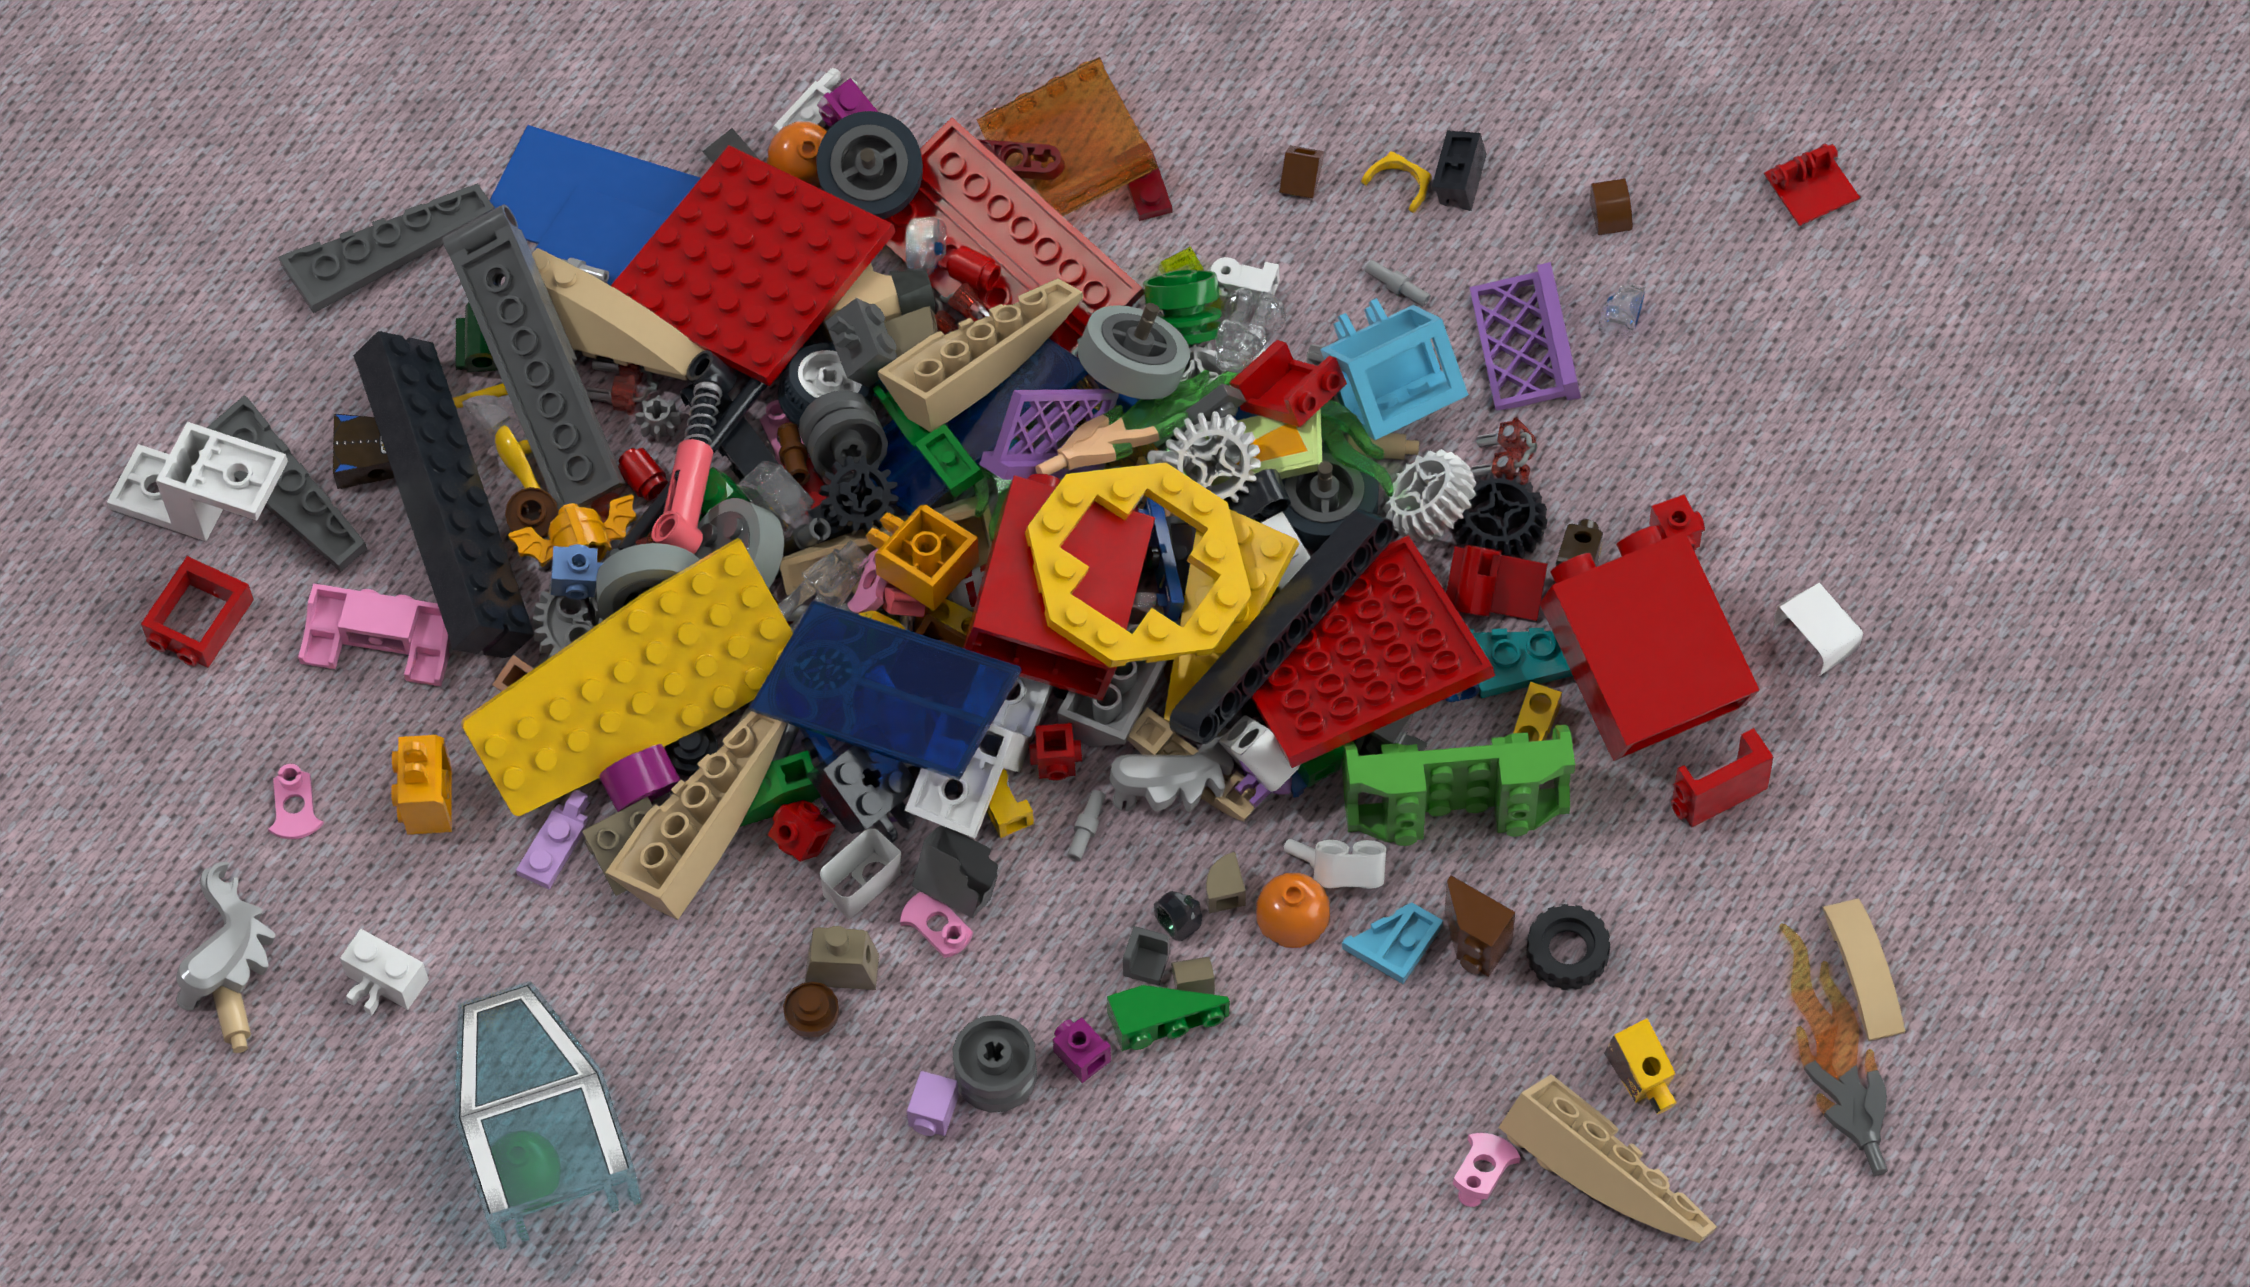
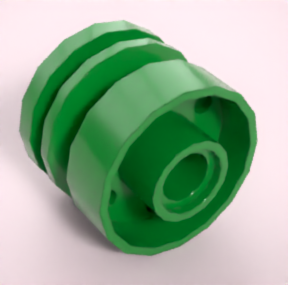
[1143,269,1224,346]

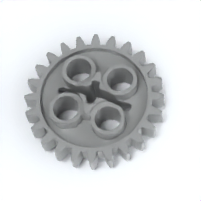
[532,582,604,658]

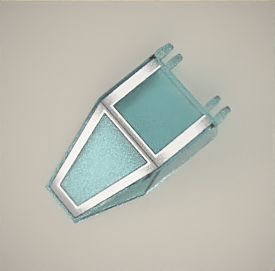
[453,980,643,1250]

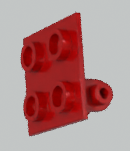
[1764,144,1860,226]

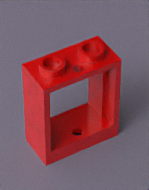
[141,556,254,668]

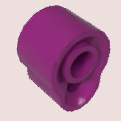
[599,744,681,812]

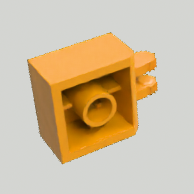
[865,505,979,611]
[391,735,452,835]

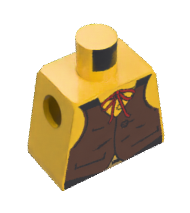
[1604,1018,1677,1114]

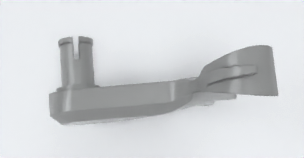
[1109,712,1241,812]
[176,862,276,1011]

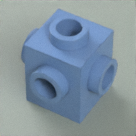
[551,544,603,600]

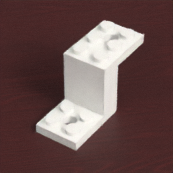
[107,422,288,541]
[905,666,1053,838]

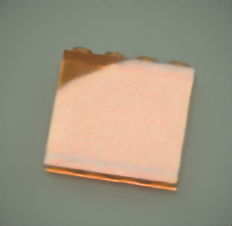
[976,57,1158,216]

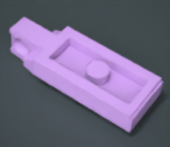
[516,789,590,889]

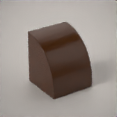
[1279,145,1324,199]
[1589,178,1633,235]

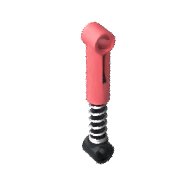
[651,350,737,554]

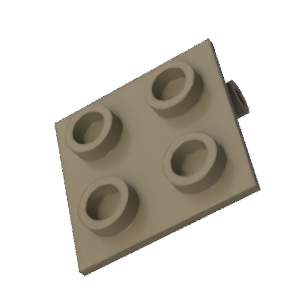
[582,797,653,896]

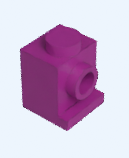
[1052,1017,1111,1083]

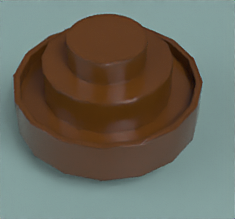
[505,487,559,539]
[783,982,840,1038]

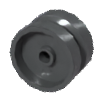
[798,390,888,483]
[952,1015,1038,1113]

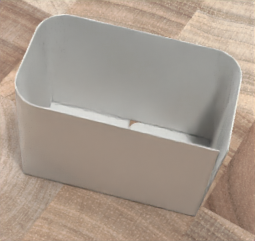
[1774,583,1863,676]
[1219,715,1301,792]
[820,828,901,920]

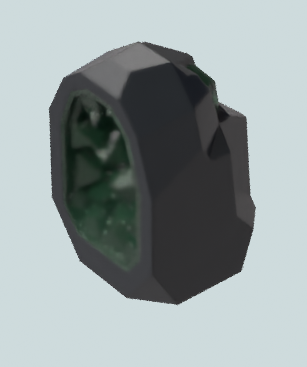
[1154,891,1202,941]

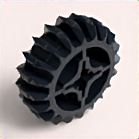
[1450,471,1548,559]

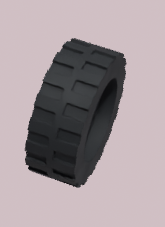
[1526,904,1610,990]

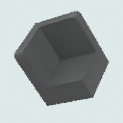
[1122,926,1170,986]

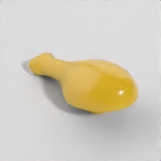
[495,425,541,489]

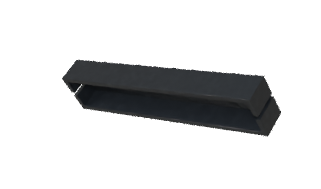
[353,331,534,658]

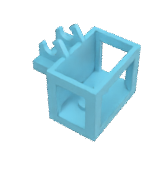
[1320,298,1468,440]

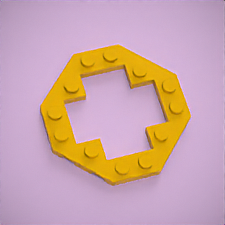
[1025,462,1252,667]

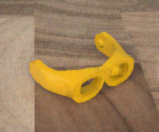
[1361,151,1432,213]

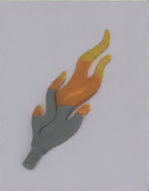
[1779,923,1888,1176]

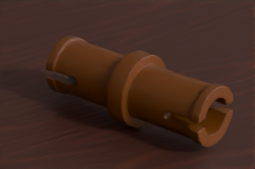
[777,423,810,487]

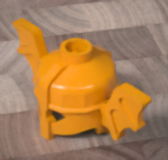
[508,494,637,567]

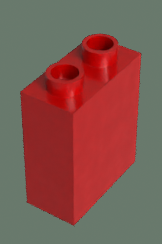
[962,474,1155,700]
[1540,526,1760,761]

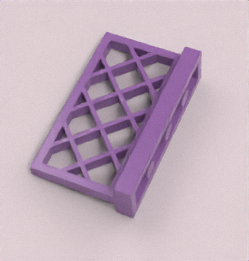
[1469,262,1581,410]
[979,389,1119,480]

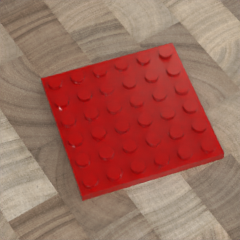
[611,145,895,386]
[1251,535,1495,768]

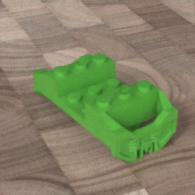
[1342,725,1575,846]

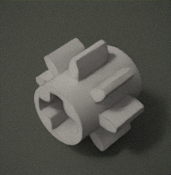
[635,395,681,442]

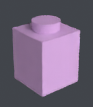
[907,1071,959,1136]

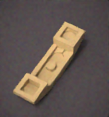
[1127,707,1257,822]
[1823,898,1905,1041]

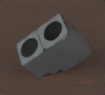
[912,826,998,919]

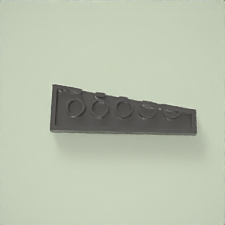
[278,183,495,313]
[207,395,367,572]

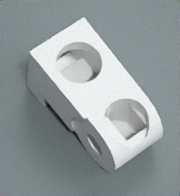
[1211,257,1280,308]

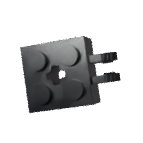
[806,726,916,843]

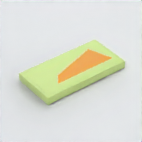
[1183,409,1322,486]

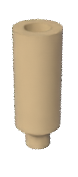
[1348,430,1419,460]
[212,986,251,1053]

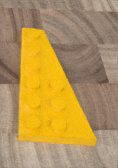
[1164,509,1300,722]

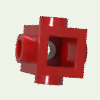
[1649,494,1705,551]
[1029,723,1082,781]
[768,800,836,862]

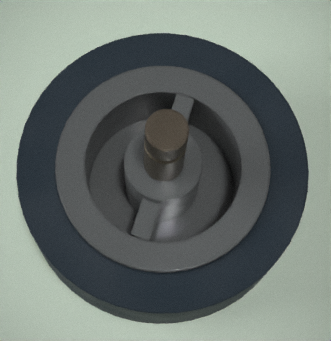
[817,111,923,219]
[1282,441,1379,551]

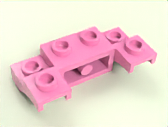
[298,584,450,687]

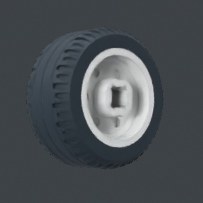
[778,342,875,427]

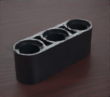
[1224,469,1291,523]

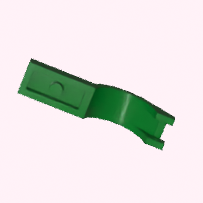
[873,385,985,498]

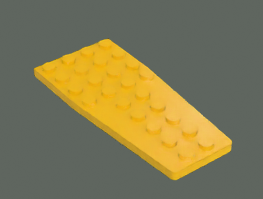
[461,538,808,816]

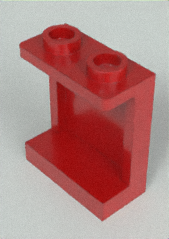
[1229,340,1347,427]
[1671,728,1774,828]

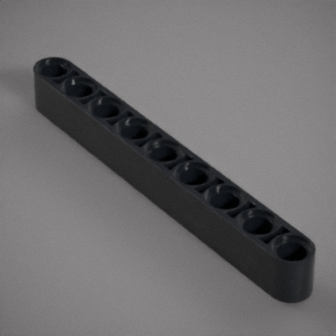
[1169,508,1394,744]

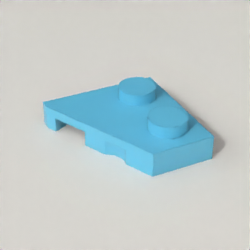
[1342,902,1443,984]

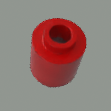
[946,245,1001,291]
[618,448,668,501]

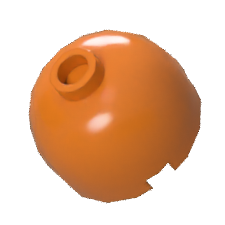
[767,121,827,188]
[1256,873,1330,948]

